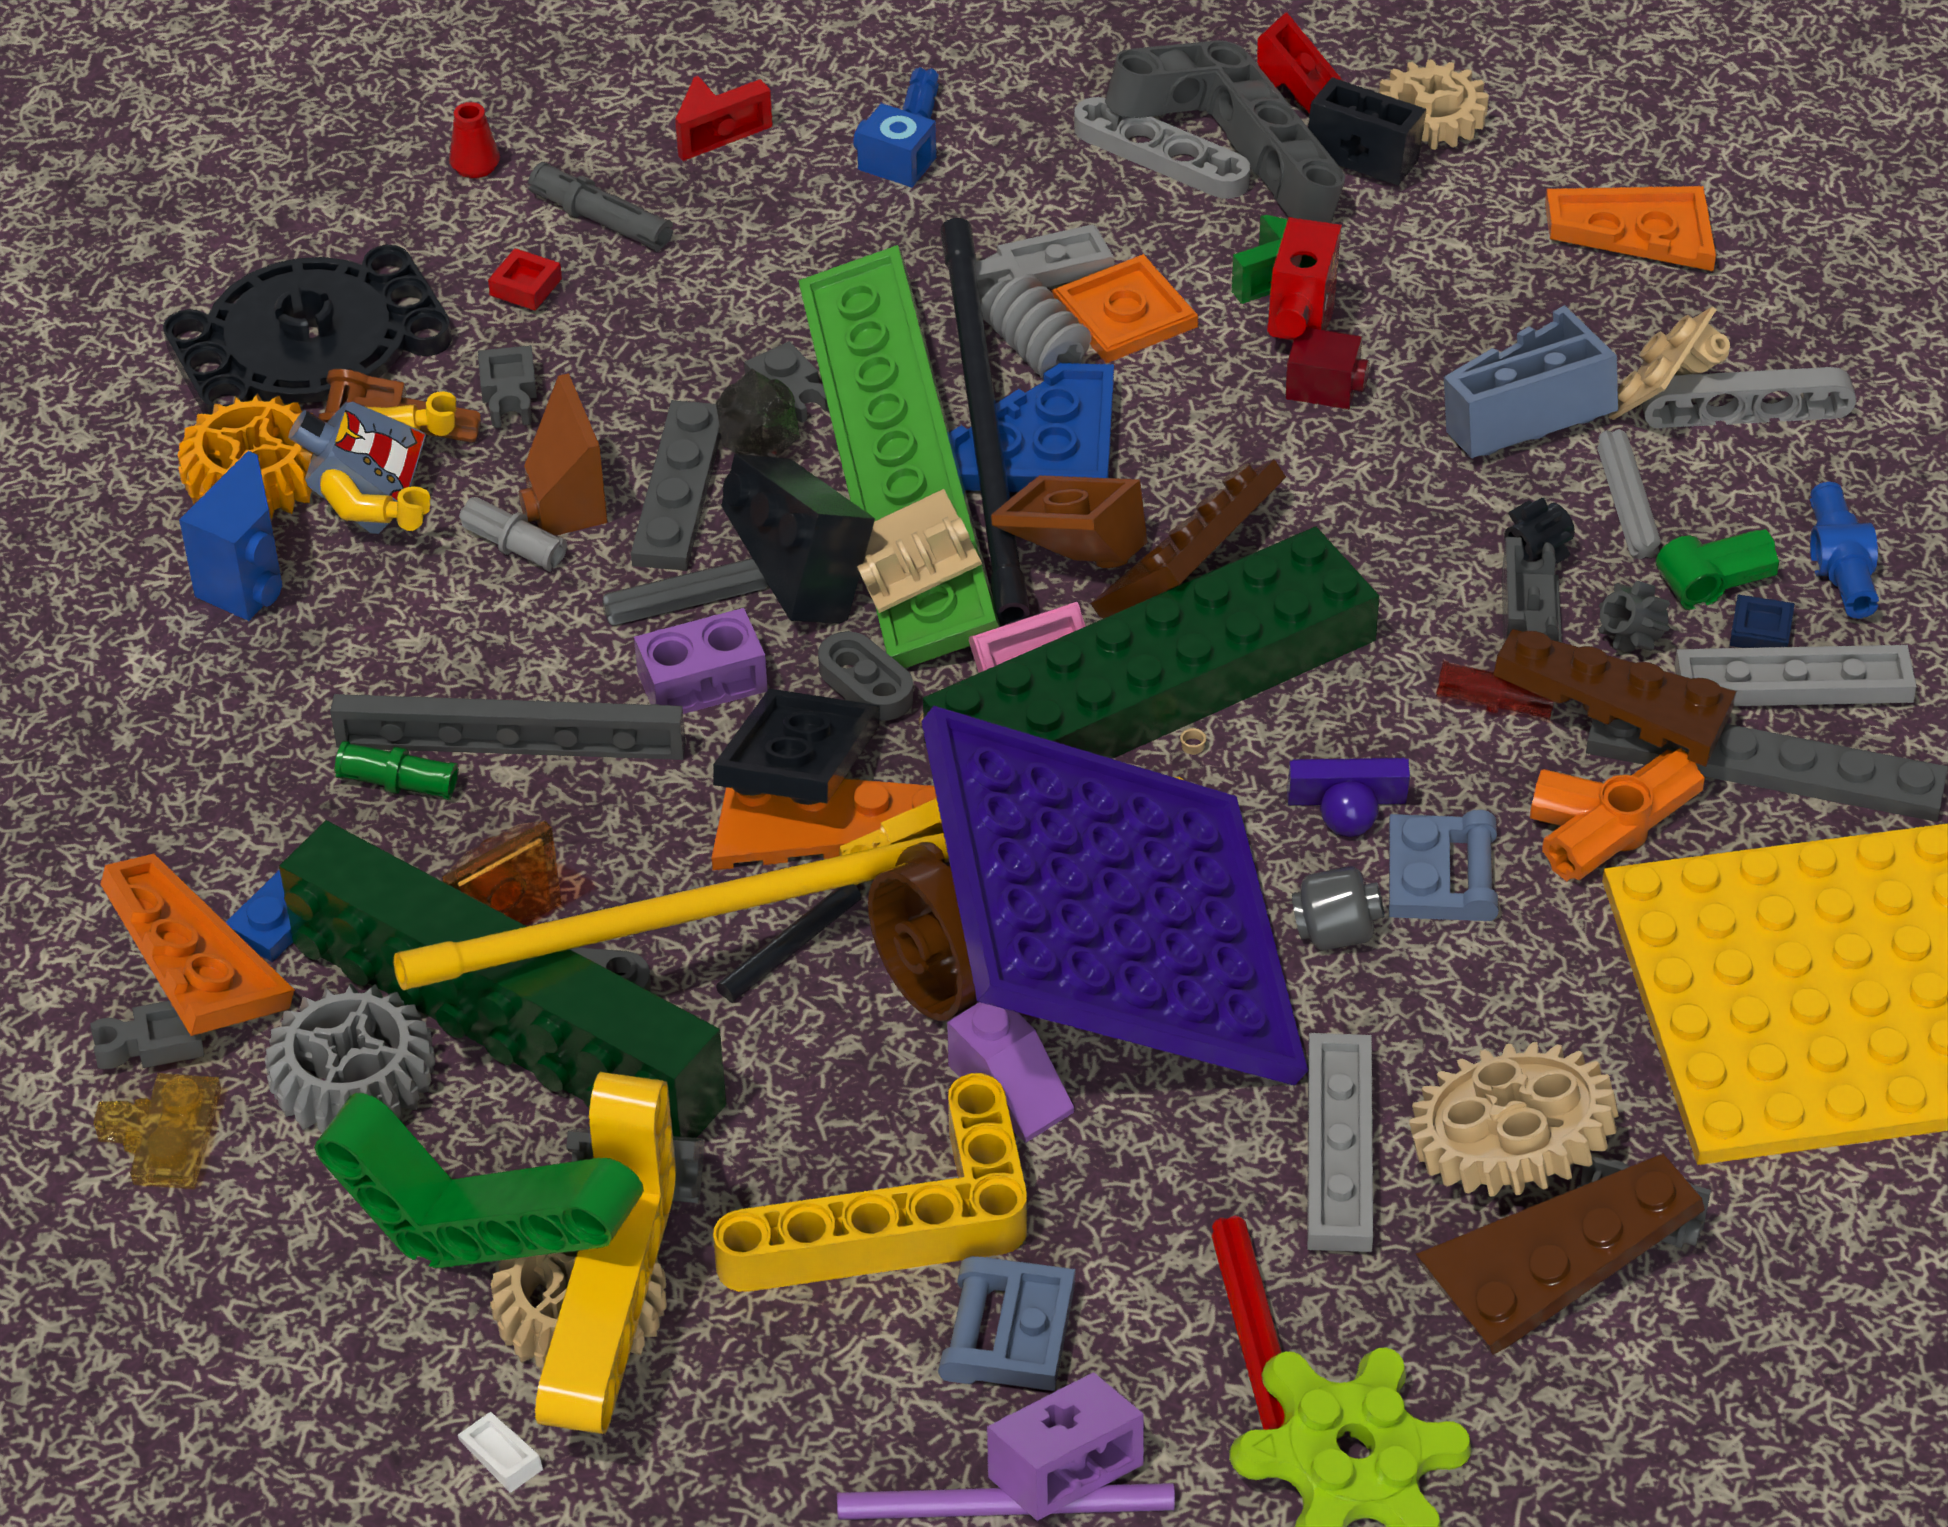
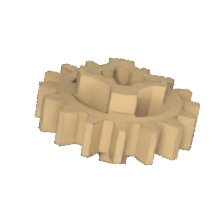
[1378,60,1489,150]

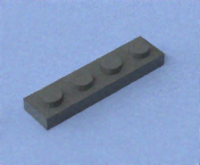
[631,400,726,571]

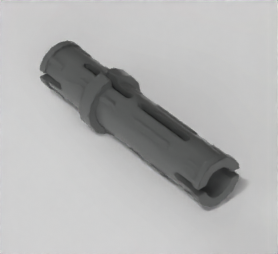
[528,162,673,252]

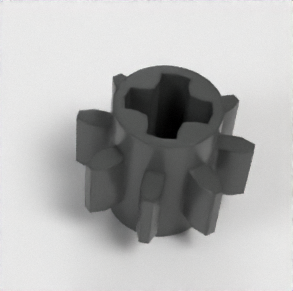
[1598,580,1670,652]

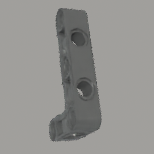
[1105,40,1345,223]

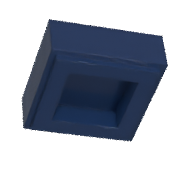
[1729,594,1795,648]

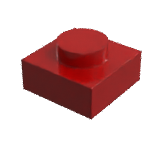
[488,248,562,311]

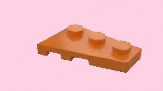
[1545,186,1716,271]

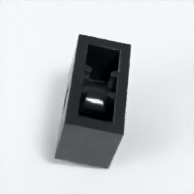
[1308,77,1427,186]

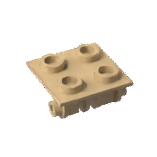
[1608,306,1730,420]
[857,489,982,613]

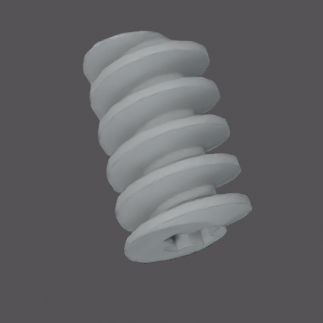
[981,274,1091,381]

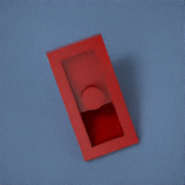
[1257,11,1343,114]
[675,76,773,161]

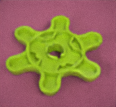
[1229,1347,1471,1527]

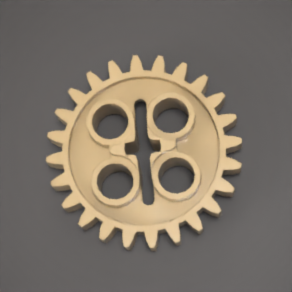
[1409,1042,1619,1197]

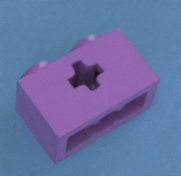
[987,1372,1144,1521]

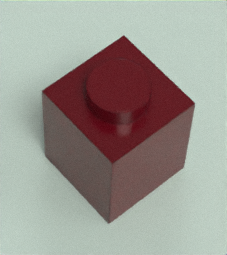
[1286,327,1370,410]

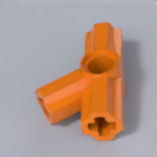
[1530,748,1705,882]

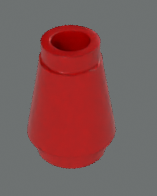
[449,102,500,178]

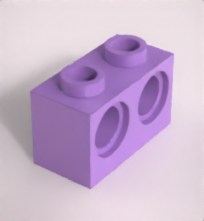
[634,608,768,714]

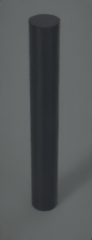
[716,884,861,1003]

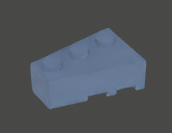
[1444,305,1618,458]

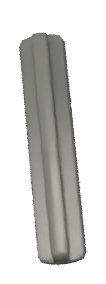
[1597,429,1661,559]

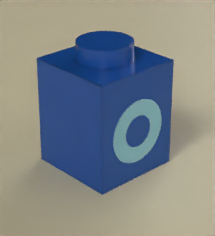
[853,103,936,188]

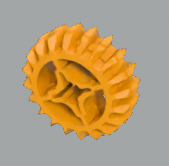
[178,394,313,521]

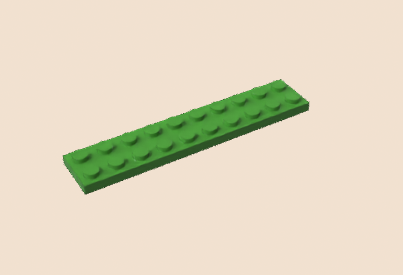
[798,245,1000,668]

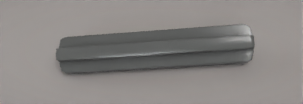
[602,558,768,626]

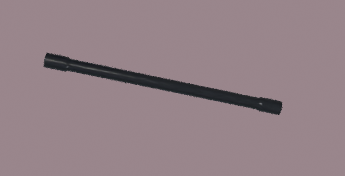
[940,218,1030,625]

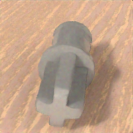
[459,497,567,572]

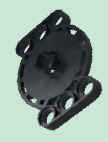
[163,244,452,415]

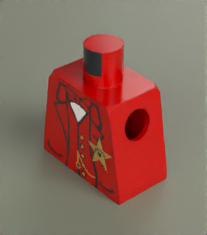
[1267,217,1342,340]

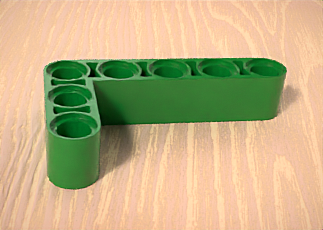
[314,1093,644,1268]

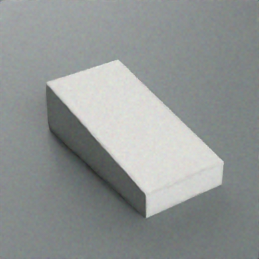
[458,1412,543,1493]

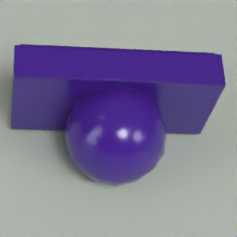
[1287,758,1410,837]

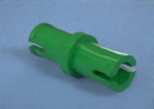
[334,741,459,800]

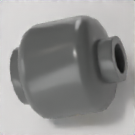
[1292,866,1384,950]

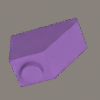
[947,1002,1074,1143]

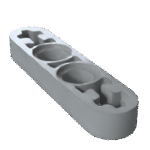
[1074,97,1250,199]
[1642,367,1856,428]

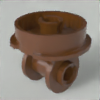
[868,842,979,1021]

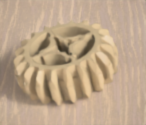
[491,1251,667,1372]

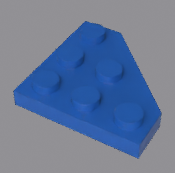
[950,363,1114,492]

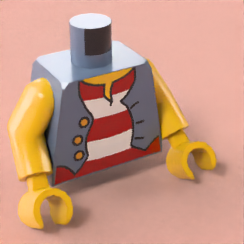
[288,391,456,534]

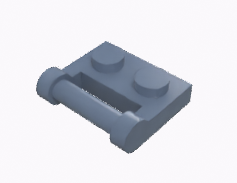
[1389,810,1499,921]
[938,1256,1075,1391]

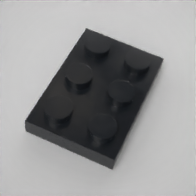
[713,688,880,805]

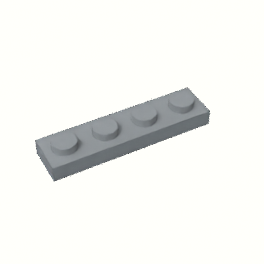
[1674,645,1917,706]
[1307,1033,1373,1252]

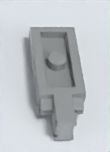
[975,224,1115,300]

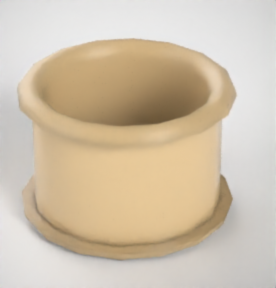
[1180,728,1207,755]

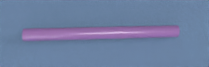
[837,1483,1175,1520]

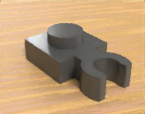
[744,341,829,423]
[478,345,537,428]
[90,1001,204,1069]

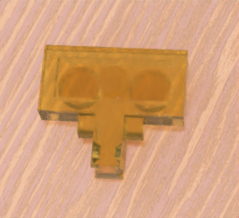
[93,1073,222,1189]

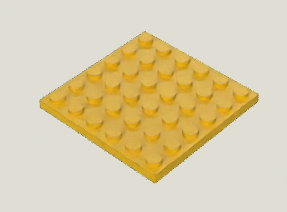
[1602,823,1948,1165]

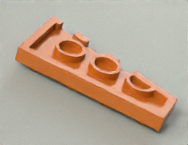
[711,779,937,870]
[100,854,295,1036]

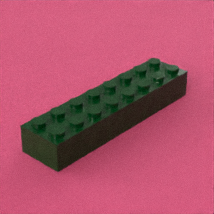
[923,526,1380,759]
[279,820,727,1138]

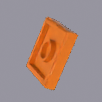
[1052,254,1198,363]

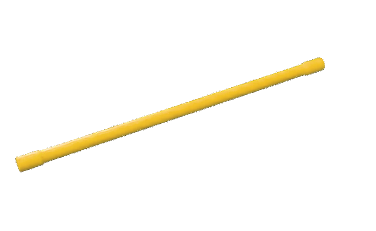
[394,777,1183,990]

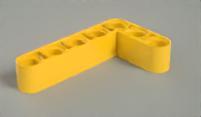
[535,1072,676,1434]
[713,1073,1027,1292]

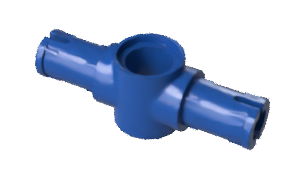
[1810,482,1879,619]

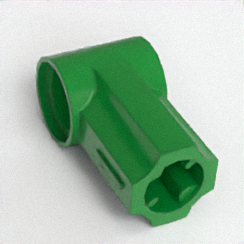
[1655,529,1780,610]

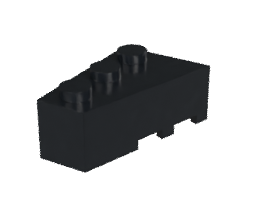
[721,454,875,624]

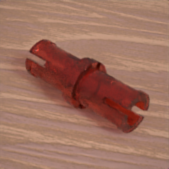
[1436,660,1554,721]

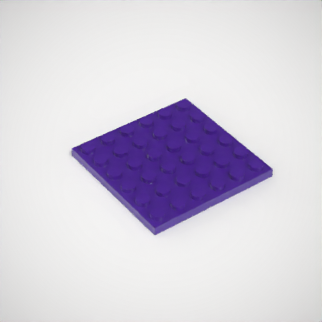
[921,706,1308,1086]

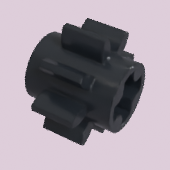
[1504,497,1575,565]

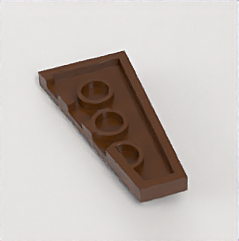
[1090,459,1286,619]
[1493,629,1737,767]
[1416,1153,1705,1355]

